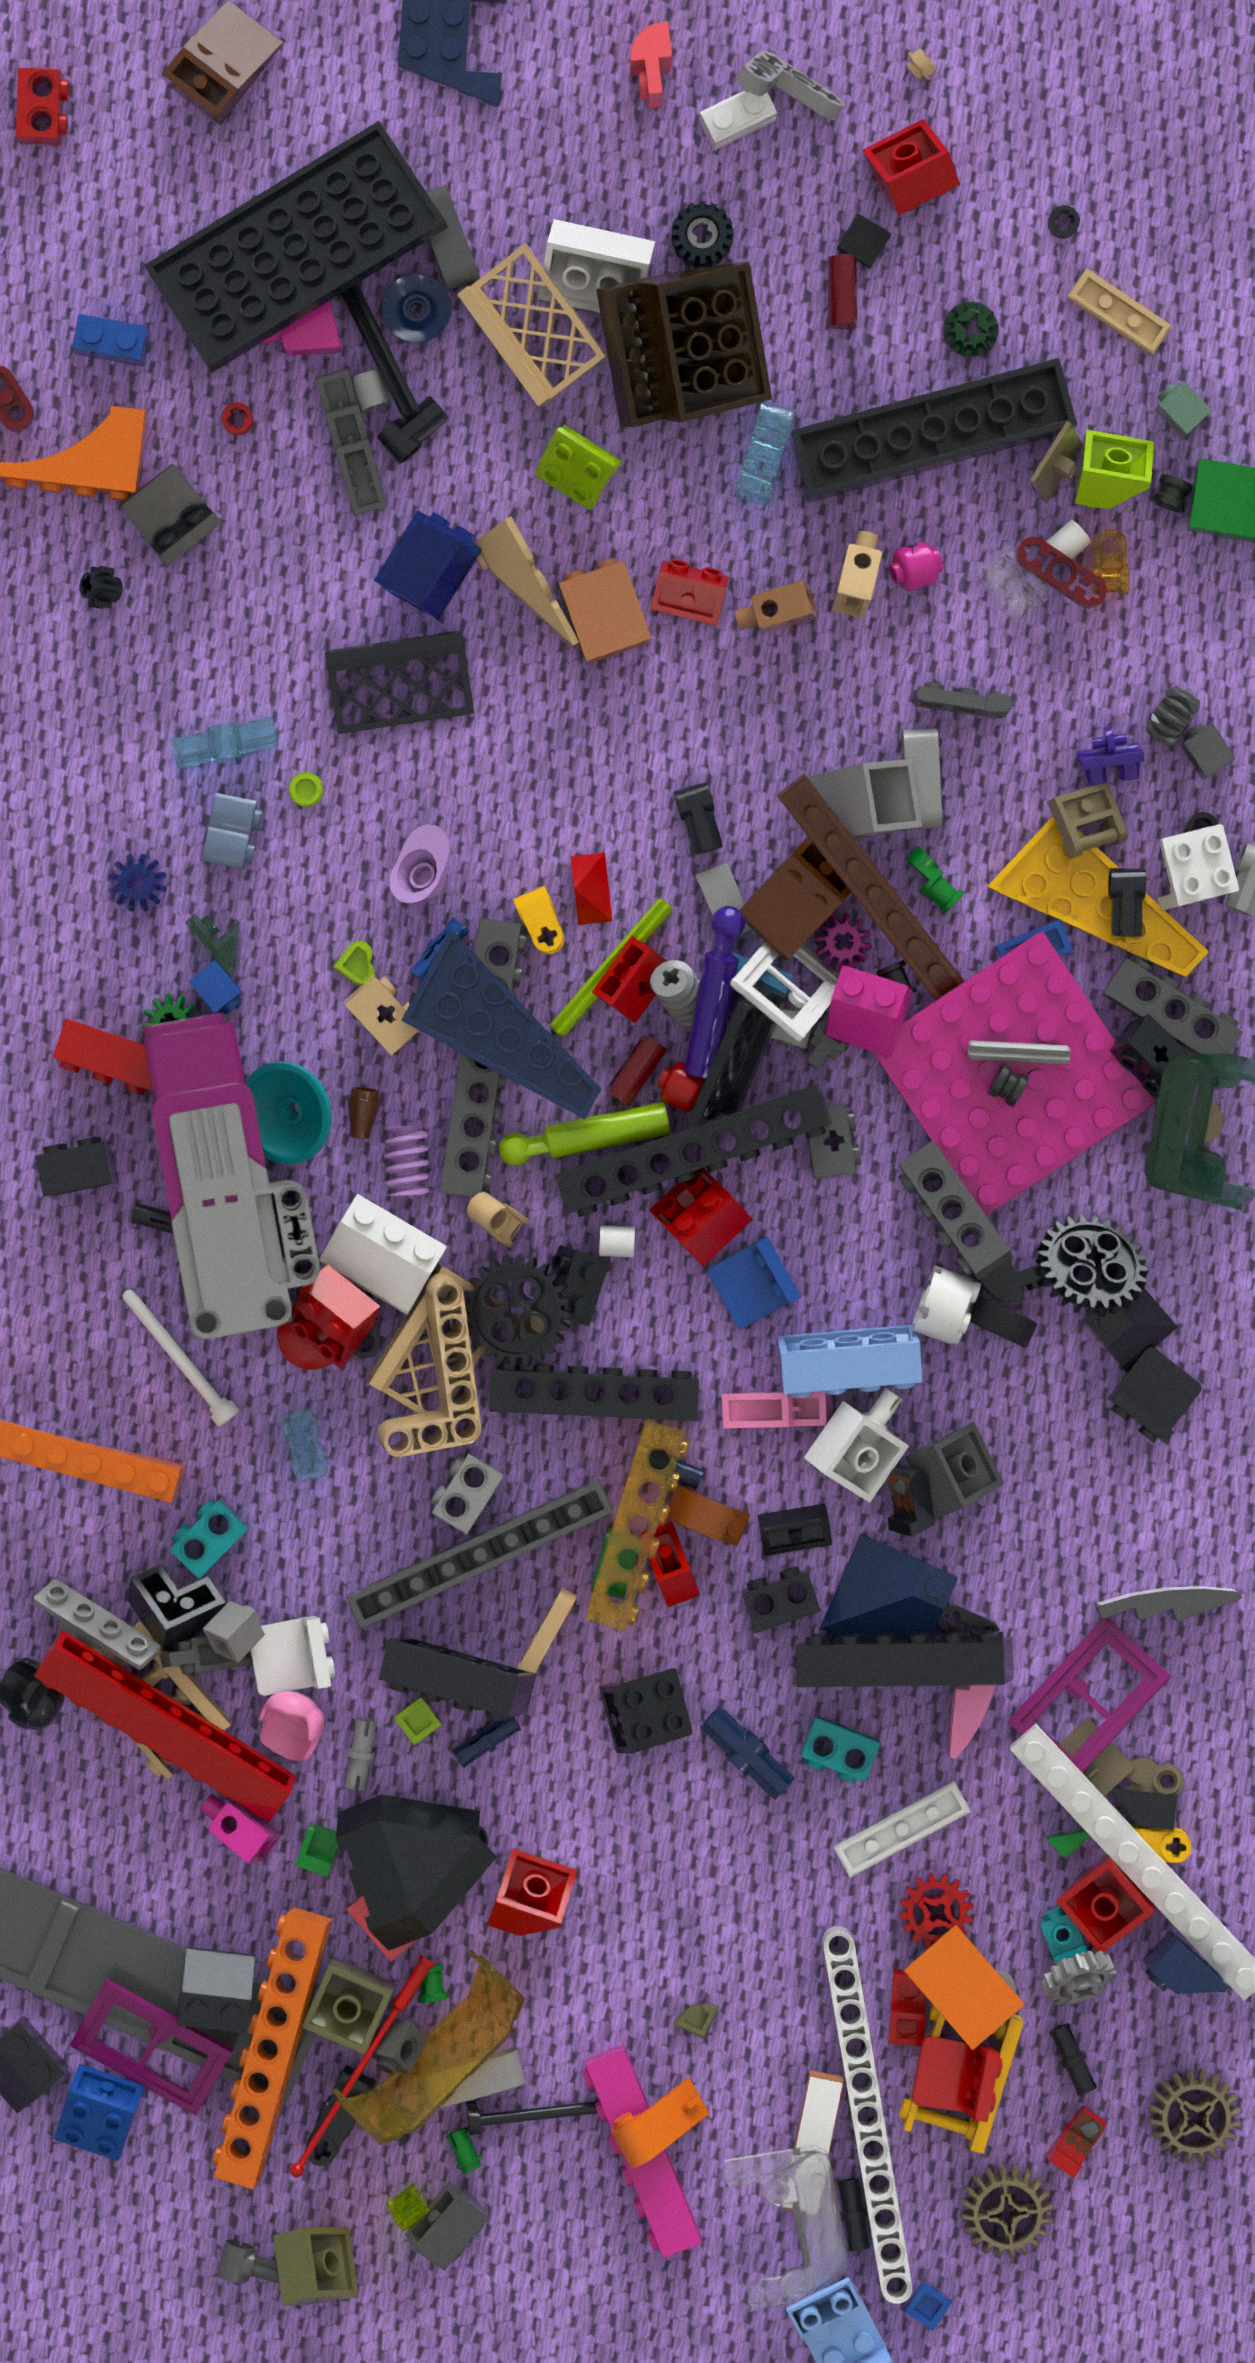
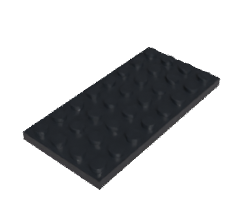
[144,121,448,373]

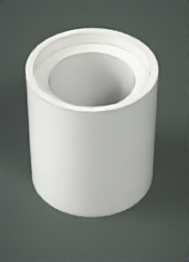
[1046,520,1091,566]
[599,1225,635,1258]

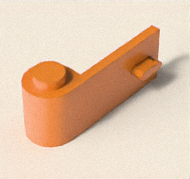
[610,2078,710,2169]

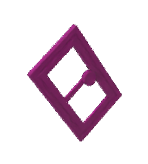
[1007,1618,1172,1773]
[70,1978,234,2116]

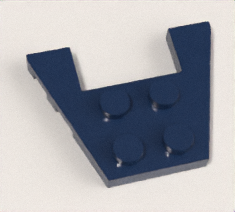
[398,0,507,107]

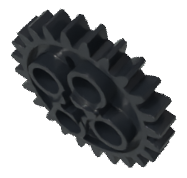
[1035,1214,1149,1317]
[463,1254,574,1367]

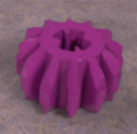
[814,913,872,972]

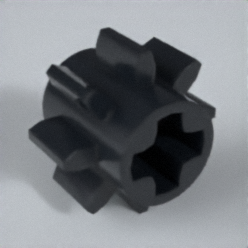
[79,566,123,609]

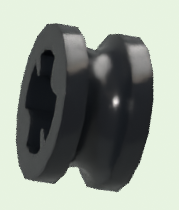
[1048,205,1080,239]

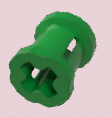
[414,1963,449,2003]

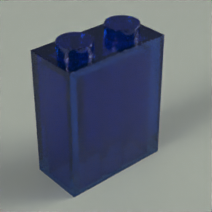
[374,510,482,620]

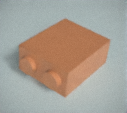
[559,558,652,665]

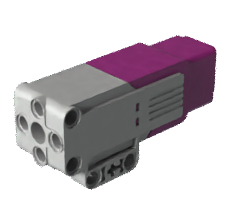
[144,1013,320,1339]

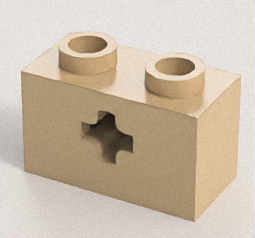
[343,974,419,1056]

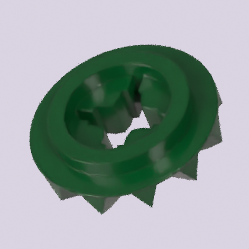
[943,301,999,357]

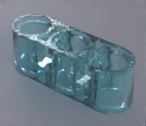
[734,401,795,506]

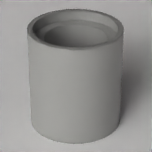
[351,369,391,413]

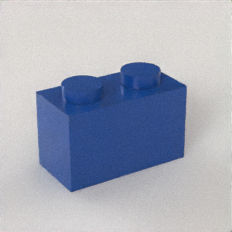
[72,314,150,367]

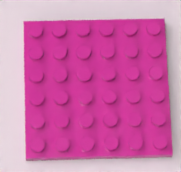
[873,930,1156,1216]

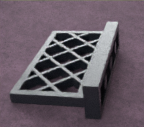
[325,630,474,734]
[688,980,788,1128]

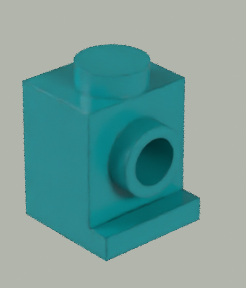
[1038,1906,1088,1964]

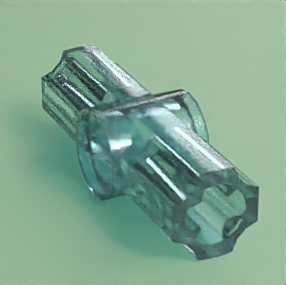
[171,717,279,769]

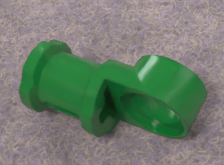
[905,846,964,916]

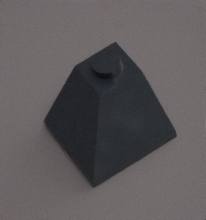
[1081,1288,1178,1372]

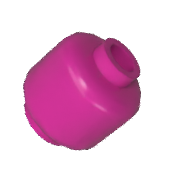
[889,542,943,591]

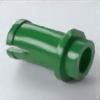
[446,2127,482,2174]

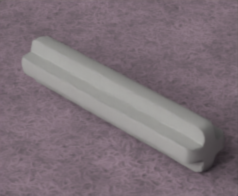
[967,1040,1071,1065]

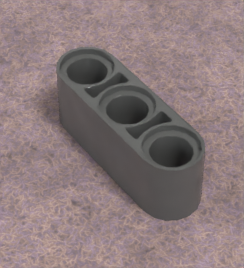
[427,185,480,290]

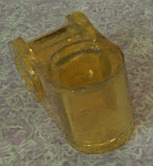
[1092,529,1129,596]

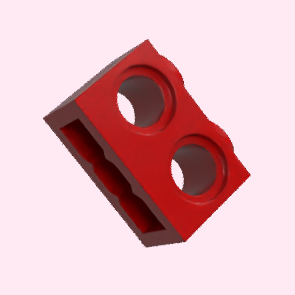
[16,68,69,145]

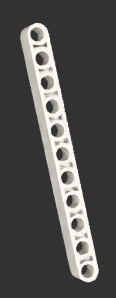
[822,1926,912,2304]

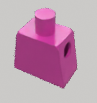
[262,301,342,356]
[200,1794,282,1864]

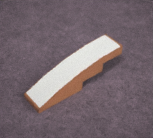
[781,2070,844,2215]

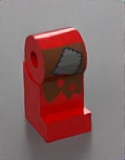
[1046,2106,1107,2178]

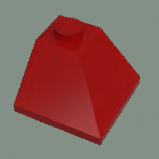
[487,1848,578,1936]

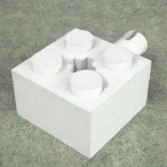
[804,1387,909,1503]

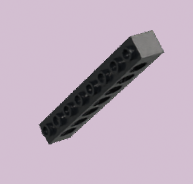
[554,1084,832,1217]

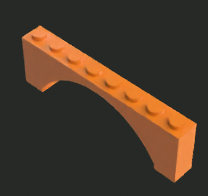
[0,406,148,501]
[0,1419,187,1503]

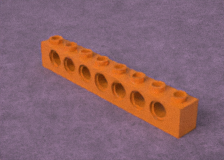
[212,1907,333,2190]

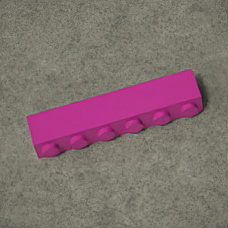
[582,2044,702,2258]

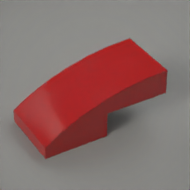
[888,1969,926,2046]

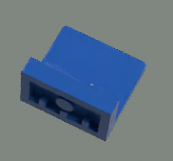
[707,1237,801,1329]
[54,2064,145,2161]

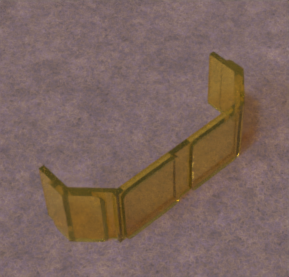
[332,1950,525,2145]

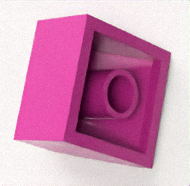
[825,965,914,1058]

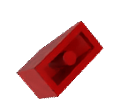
[640,1521,700,1607]

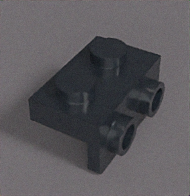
[550,1245,610,1326]

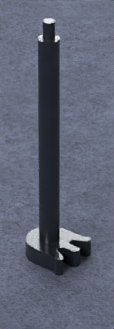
[466,2100,599,2135]

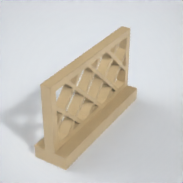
[457,244,608,407]
[365,1263,502,1414]

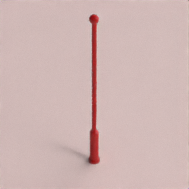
[290,1955,435,2178]

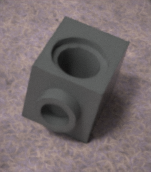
[1181,723,1235,780]
[368,2015,428,2074]

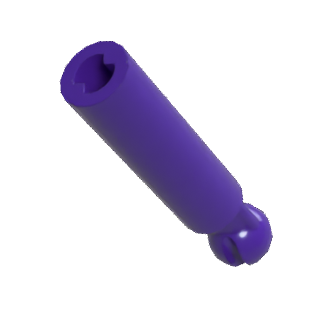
[684,906,745,1078]

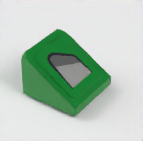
[1045,1828,1089,1858]

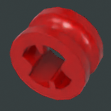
[221,402,253,436]

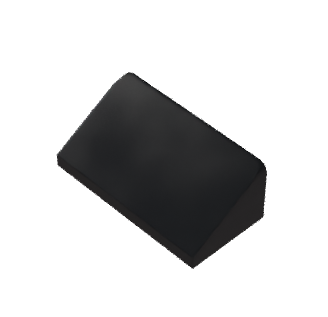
[758,1504,832,1556]

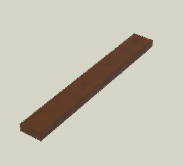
[777,774,964,1000]

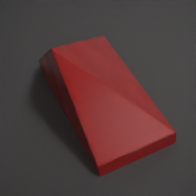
[571,853,612,925]

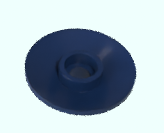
[382,273,451,343]

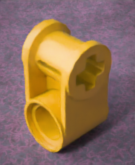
[513,885,565,955]
[1130,1824,1192,1863]

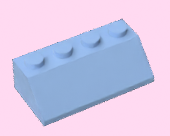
[777,1325,923,1398]

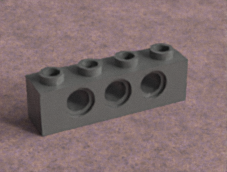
[1101,956,1243,1068]
[898,1140,1013,1281]

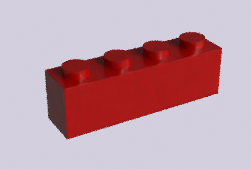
[52,1018,153,1096]

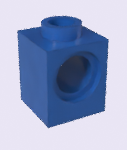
[188,960,243,1015]

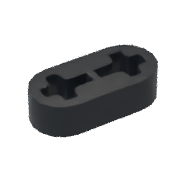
[938,1605,1000,1638]

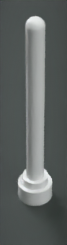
[123,1290,240,1428]

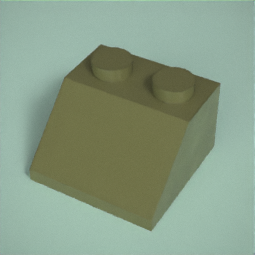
[302,1956,395,2055]
[273,2227,359,2305]

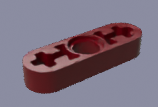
[1016,537,1107,609]

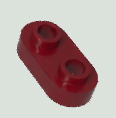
[0,365,34,431]

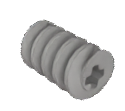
[650,960,700,1027]

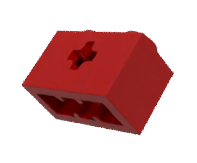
[592,936,667,1024]

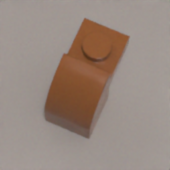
[664,1485,750,1546]

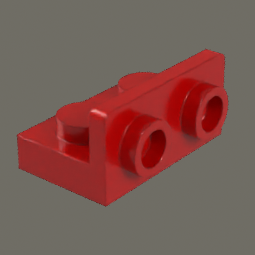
[650,559,729,626]

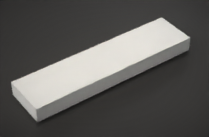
[833,1781,971,1878]

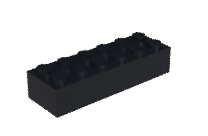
[795,1631,1014,1687]

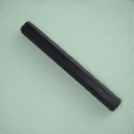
[341,284,419,419]

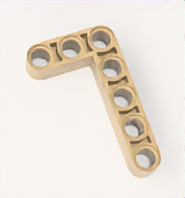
[376,1274,481,1457]

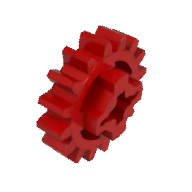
[898,1872,974,1948]

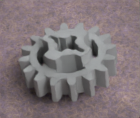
[1041,1951,1117,2006]

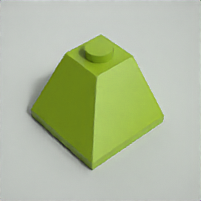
[1075,429,1154,509]

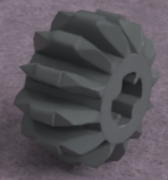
[1146,686,1200,747]

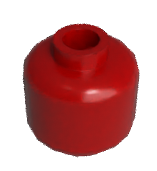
[657,1061,706,1113]

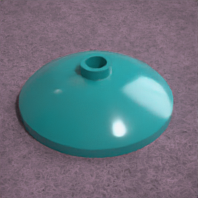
[245,1061,332,1165]

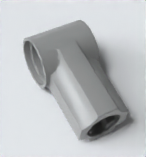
[1225,842,1255,917]

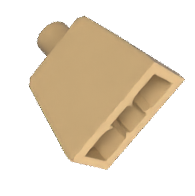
[832,531,882,619]

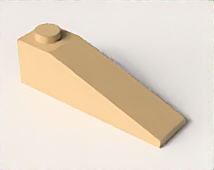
[473,517,579,649]

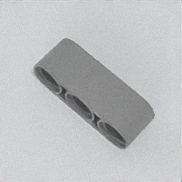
[902,728,942,829]
[421,2048,526,2109]

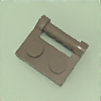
[1047,782,1128,859]

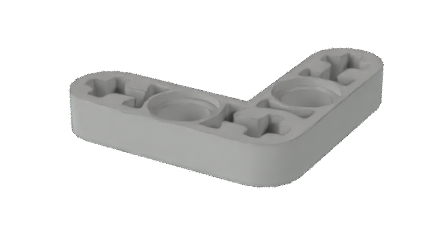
[736,50,845,121]

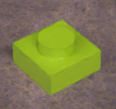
[394,1697,442,1745]

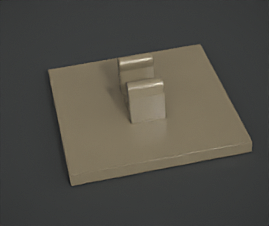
[1030,421,1083,503]
[1059,1717,1135,1797]

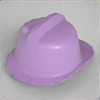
[390,824,450,904]

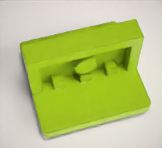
[534,424,622,510]

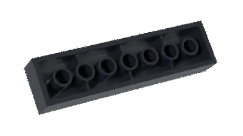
[790,358,1077,503]

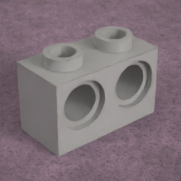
[430,1452,504,1535]

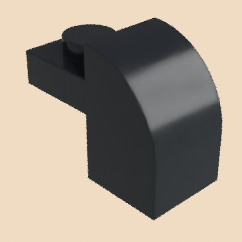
[980,1260,1045,1302]

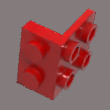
[911,2036,1002,2122]

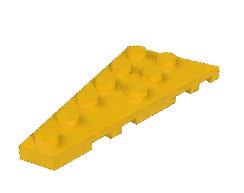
[987,816,1209,978]

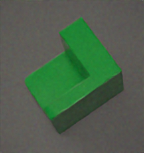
[295,1822,339,1877]

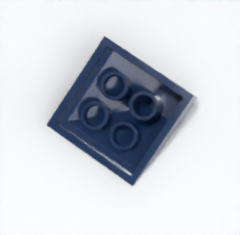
[819,1534,958,1639]

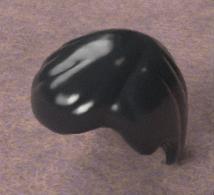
[0,1657,65,1730]

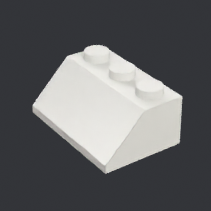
[537,219,655,313]
[319,1194,447,1315]

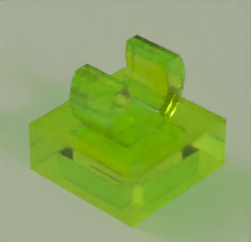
[386,2182,431,2231]

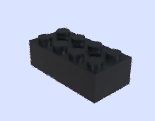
[379,1637,537,1721]

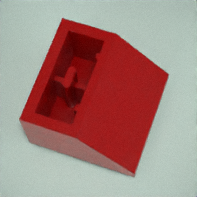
[649,1168,753,1267]
[289,1264,380,1369]

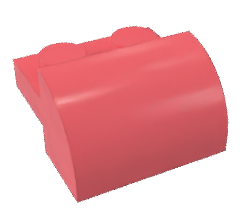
[630,21,672,109]

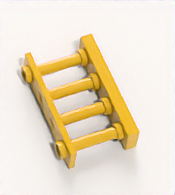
[898,2004,1024,2154]

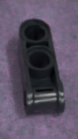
[306,2064,377,2166]

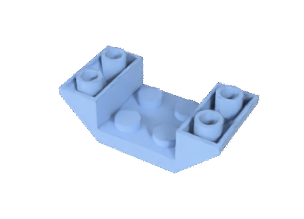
[786,2277,894,2363]

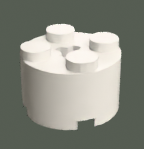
[912,1266,981,1345]

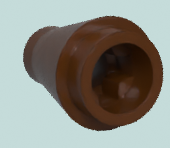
[347,1087,381,1139]

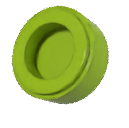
[289,772,324,807]

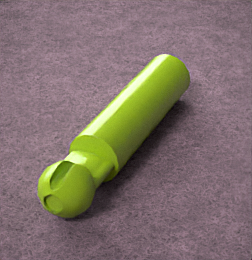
[498,1102,671,1166]

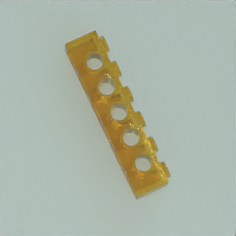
[584,1419,690,1631]

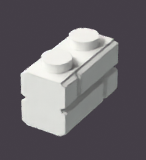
[699,91,777,151]

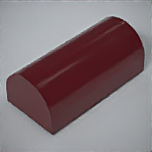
[828,254,857,329]
[606,1035,667,1107]

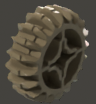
[1148,2069,1242,2163]
[960,2164,1054,2259]

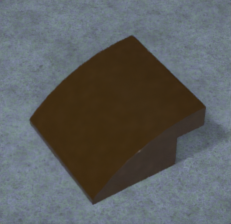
[596,262,772,427]

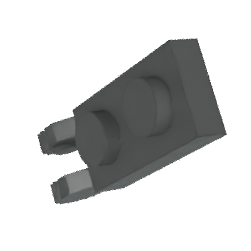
[913,682,1013,719]

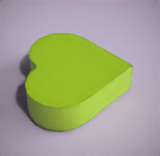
[333,941,375,986]

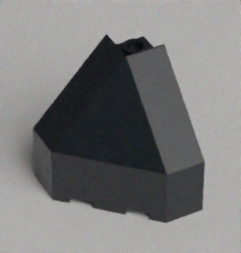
[336,1794,497,1951]

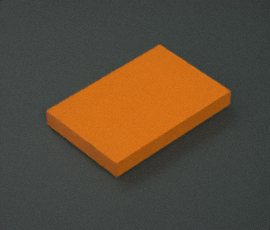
[904,1924,1025,2050]

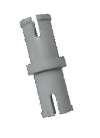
[344,1718,378,1791]

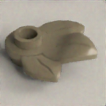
[1121,1758,1184,1809]

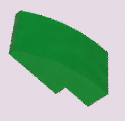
[1187,459,1255,542]

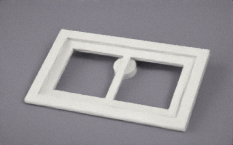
[730,942,839,1042]

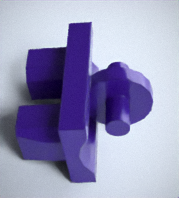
[1077,726,1145,785]

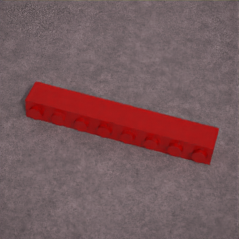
[34,1630,297,1822]

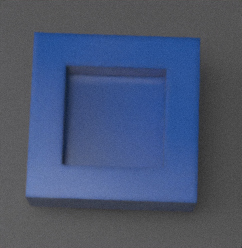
[904,2280,952,2331]

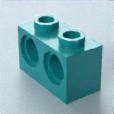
[170,1498,250,1579]
[799,1714,880,1784]

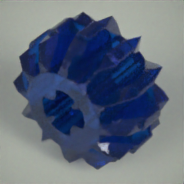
[108,854,167,912]

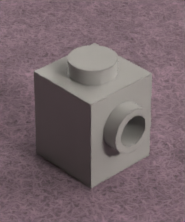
[203,1601,265,1663]

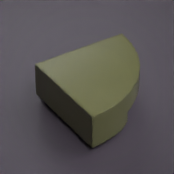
[673,2003,719,2039]

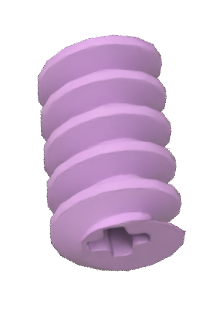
[385,1126,429,1196]

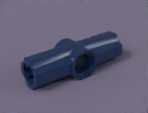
[700,1706,795,1800]

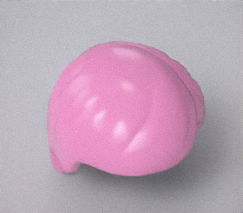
[259,1691,324,1761]

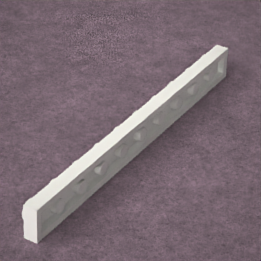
[1010,1724,1255,2001]

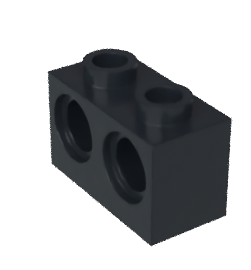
[741,1566,821,1633]

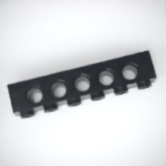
[489,1363,699,1421]

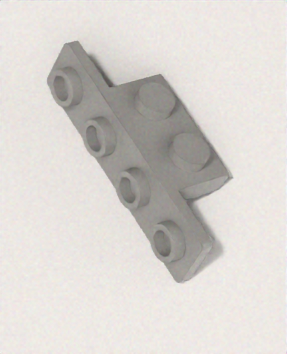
[34,1579,161,1670]

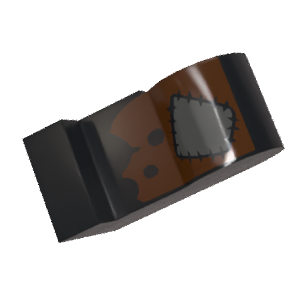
[887,1465,935,1537]

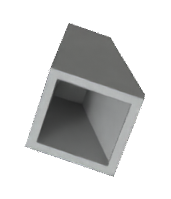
[807,759,922,840]

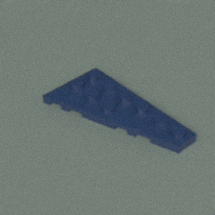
[401,929,601,1119]

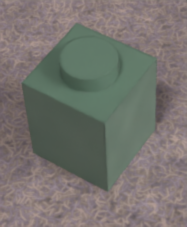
[1155,380,1212,439]

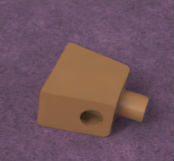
[735,580,818,633]

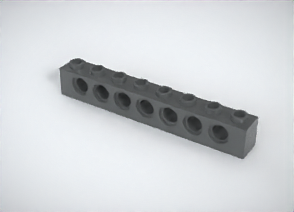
[440,918,527,1197]
[347,1479,614,1629]

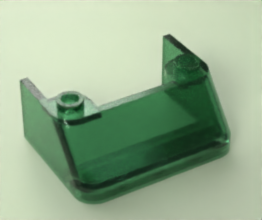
[1145,1053,1255,1211]

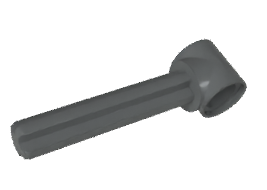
[216,2239,349,2302]

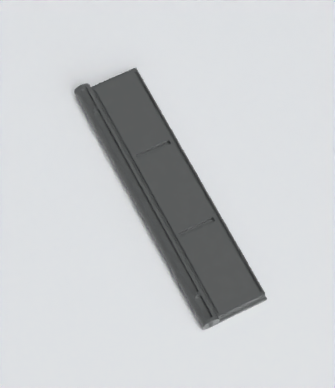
[0,1868,316,2103]

